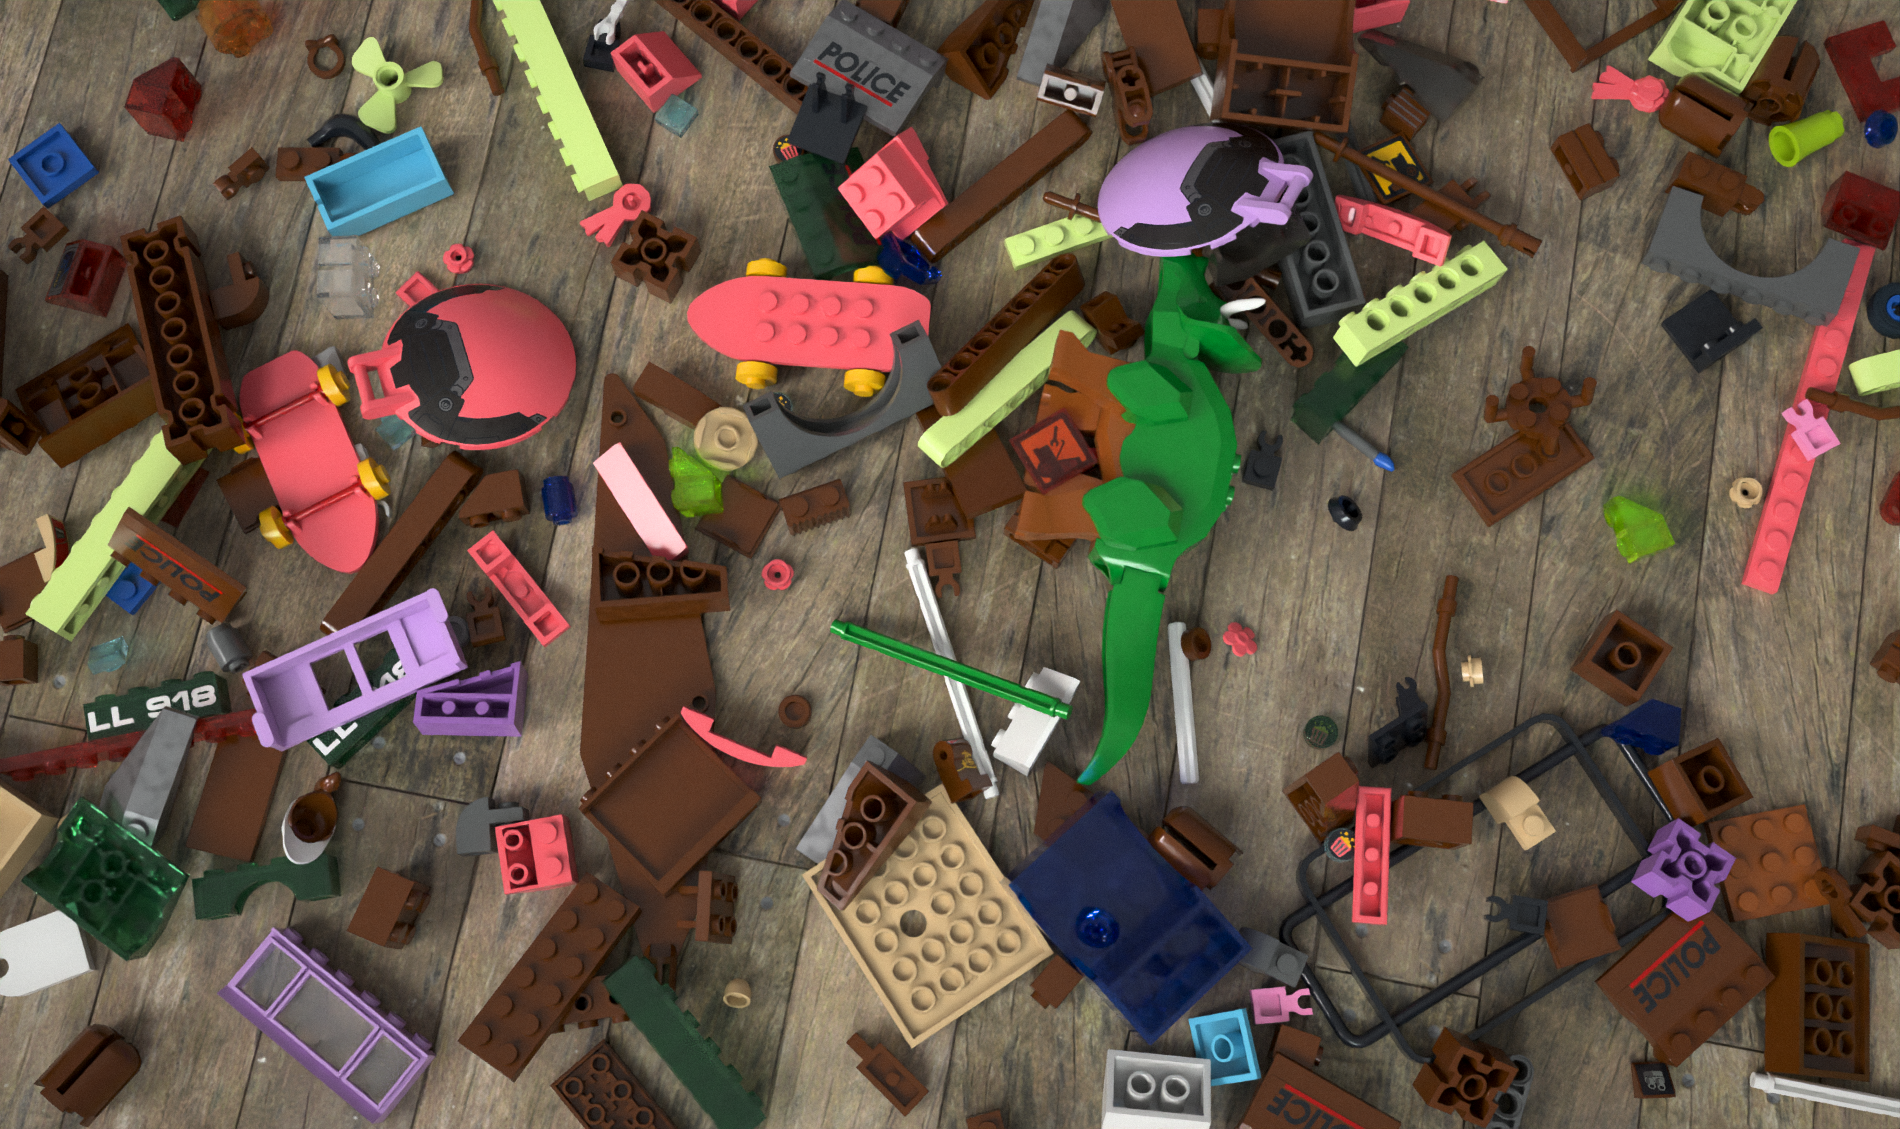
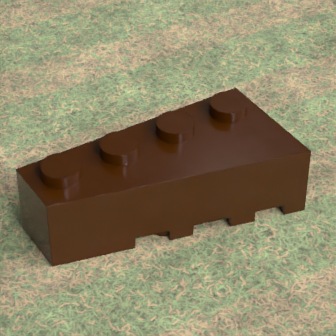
[1282,751,1360,846]

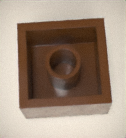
[1570,609,1673,707]
[1647,738,1754,827]
[1390,791,1473,850]
[347,866,431,950]

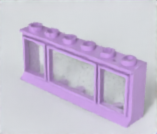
[217,927,436,1124]

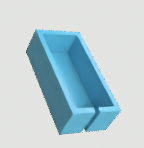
[304,126,454,245]

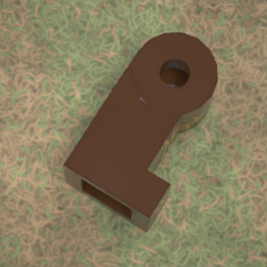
[933,738,993,804]

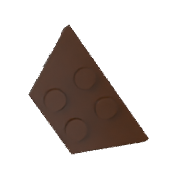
[1033,761,1149,873]

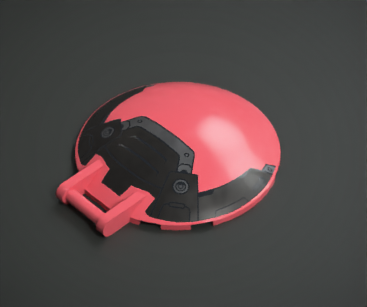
[347,284,576,450]

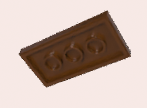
[1451,422,1595,528]

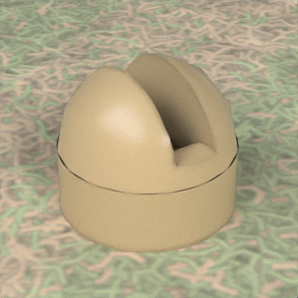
[723,978,752,1008]

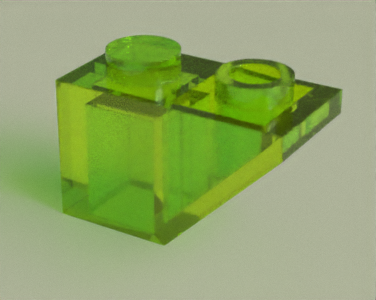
[669,447,724,518]
[1603,495,1675,564]

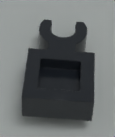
[583,19,621,72]
[1242,430,1283,491]
[1484,895,1548,935]

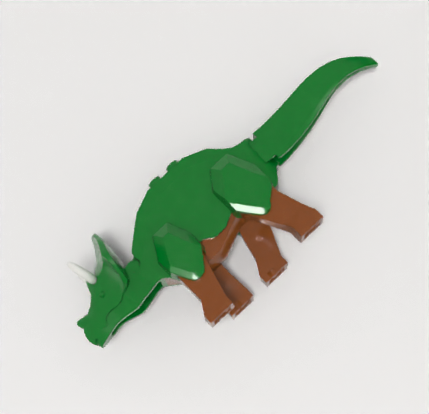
[1014,252,1266,786]

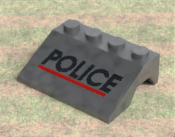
[790,0,948,137]

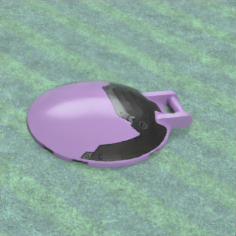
[1098,122,1313,257]

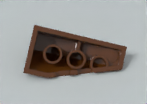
[936,0,1034,100]
[817,761,932,911]

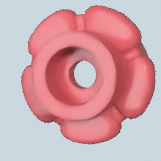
[443,244,474,274]
[762,559,794,590]

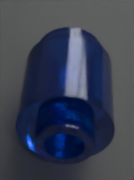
[541,476,578,526]

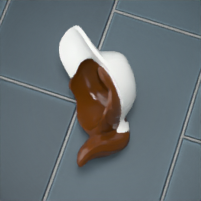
[281,772,341,864]

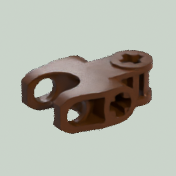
[1101,45,1153,145]

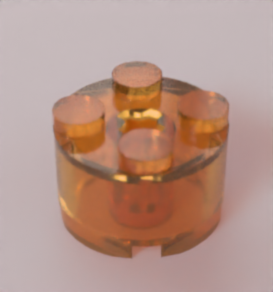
[195,0,274,58]

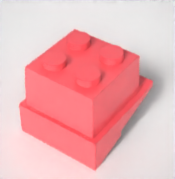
[838,127,948,245]

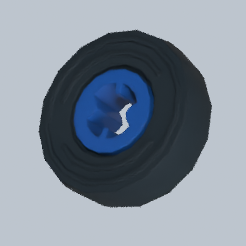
[1867,282,1900,339]

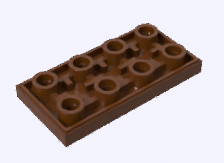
[1110,0,1204,98]
[916,405,1027,520]
[185,717,288,863]
[550,1039,678,1129]

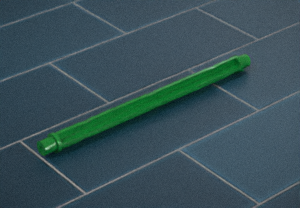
[830,619,1073,720]

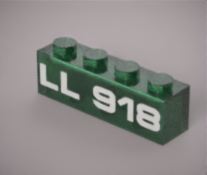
[306,648,429,769]
[83,671,233,747]

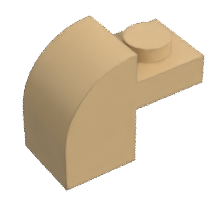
[1479,776,1556,851]

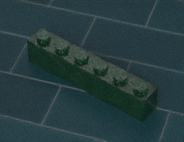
[600,954,767,1129]

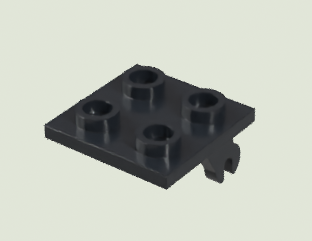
[787,72,868,165]
[1368,677,1428,768]

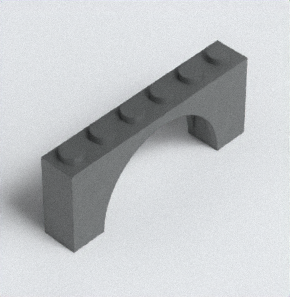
[1641,186,1860,327]
[742,320,942,479]

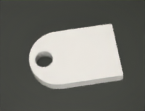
[0,905,95,997]

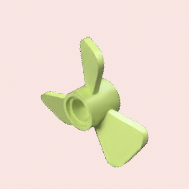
[352,37,444,134]

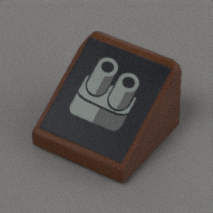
[1630,1062,1676,1099]

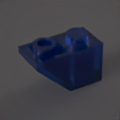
[1601,699,1682,755]

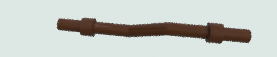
[469,0,504,96]
[1805,387,1900,421]
[1424,575,1459,771]

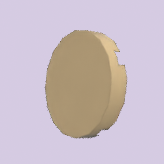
[694,407,758,471]

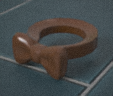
[305,34,345,79]

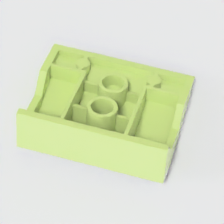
[1648,0,1797,94]

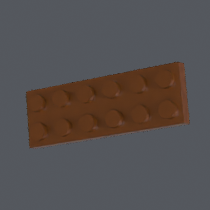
[458,872,642,1082]

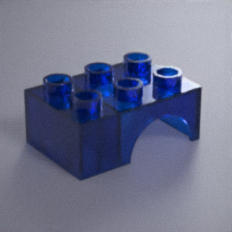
[999,790,1253,1046]

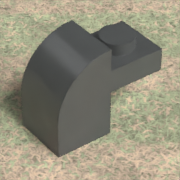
[456,797,530,857]
[1227,927,1309,988]

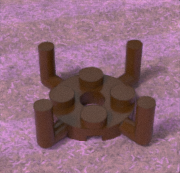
[1483,346,1597,455]

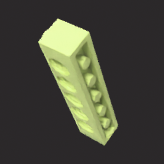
[1333,241,1508,367]

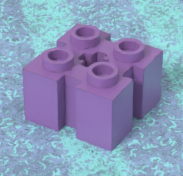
[1631,818,1736,922]

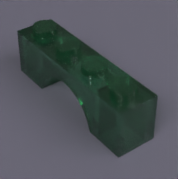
[192,850,342,921]

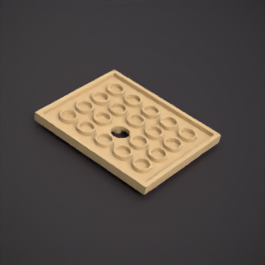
[802,783,1054,1048]

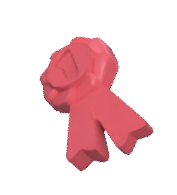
[1591,65,1669,113]
[580,184,651,247]

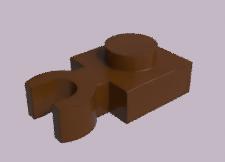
[213,147,270,200]
[8,206,70,264]
[925,540,962,598]
[466,587,506,648]

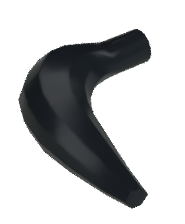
[307,113,381,150]

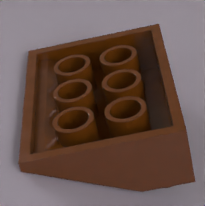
[1764,933,1870,1082]

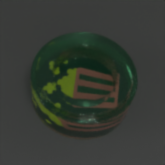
[1303,715,1338,750]

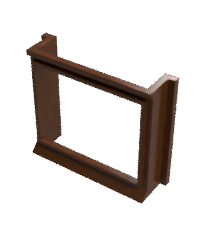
[1523,0,1686,74]

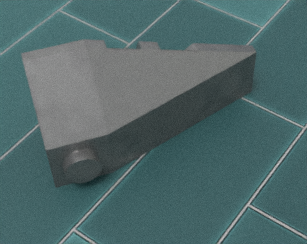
[1016,0,1109,87]
[97,706,199,850]
[796,734,926,864]

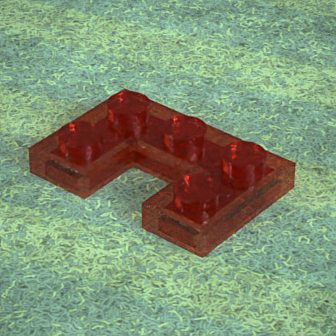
[1823,20,1900,123]

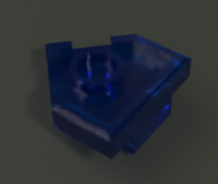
[877,232,943,285]

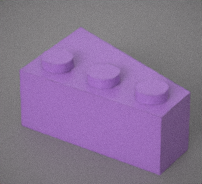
[413,661,528,737]

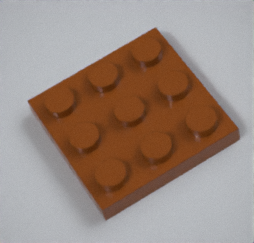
[1704,804,1829,923]

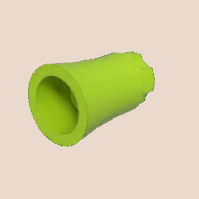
[1769,110,1845,167]

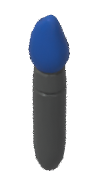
[1331,420,1395,472]

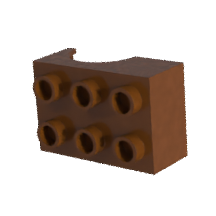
[1210,0,1359,135]

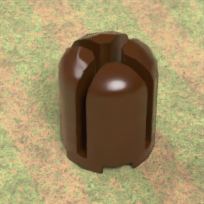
[1739,34,1820,126]
[1659,72,1754,159]
[1145,806,1243,903]
[34,1024,142,1127]

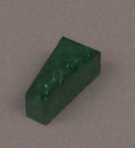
[1290,341,1409,445]

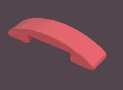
[1334,195,1452,267]
[467,530,571,647]
[681,706,807,767]

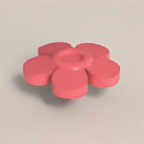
[1223,622,1257,657]

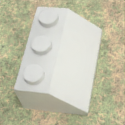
[991,667,1080,776]
[1101,1049,1211,1129]

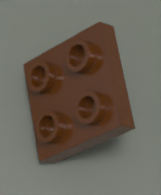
[903,477,976,547]
[677,871,739,944]

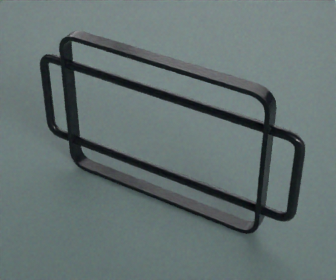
[1279,713,1674,1064]

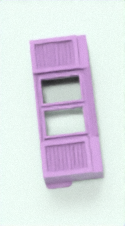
[242,588,468,752]

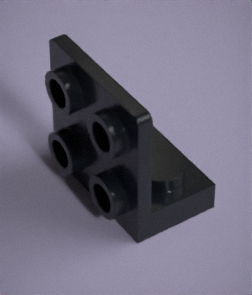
[1661,290,1763,373]

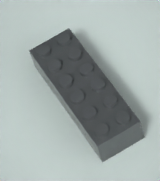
[1266,131,1366,330]

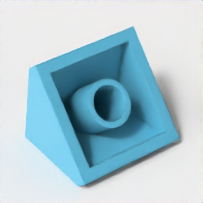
[1188,1008,1261,1086]

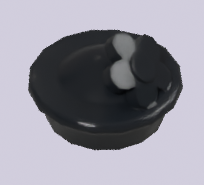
[1328,495,1362,531]

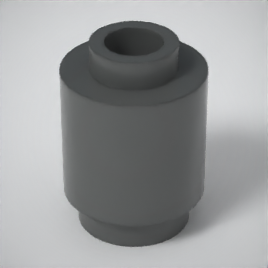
[206,623,253,674]

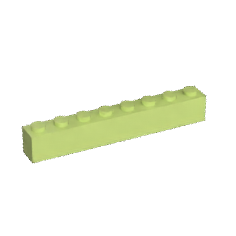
[493,0,623,201]
[25,430,213,642]

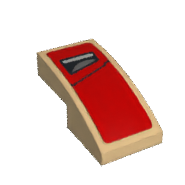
[34,514,70,584]

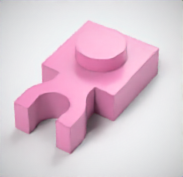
[1782,399,1841,461]
[1249,986,1313,1025]

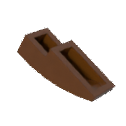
[633,362,723,430]

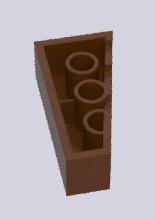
[592,546,730,621]

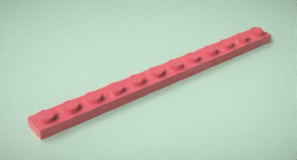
[1741,238,1876,595]

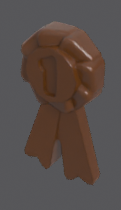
[1814,866,1868,939]

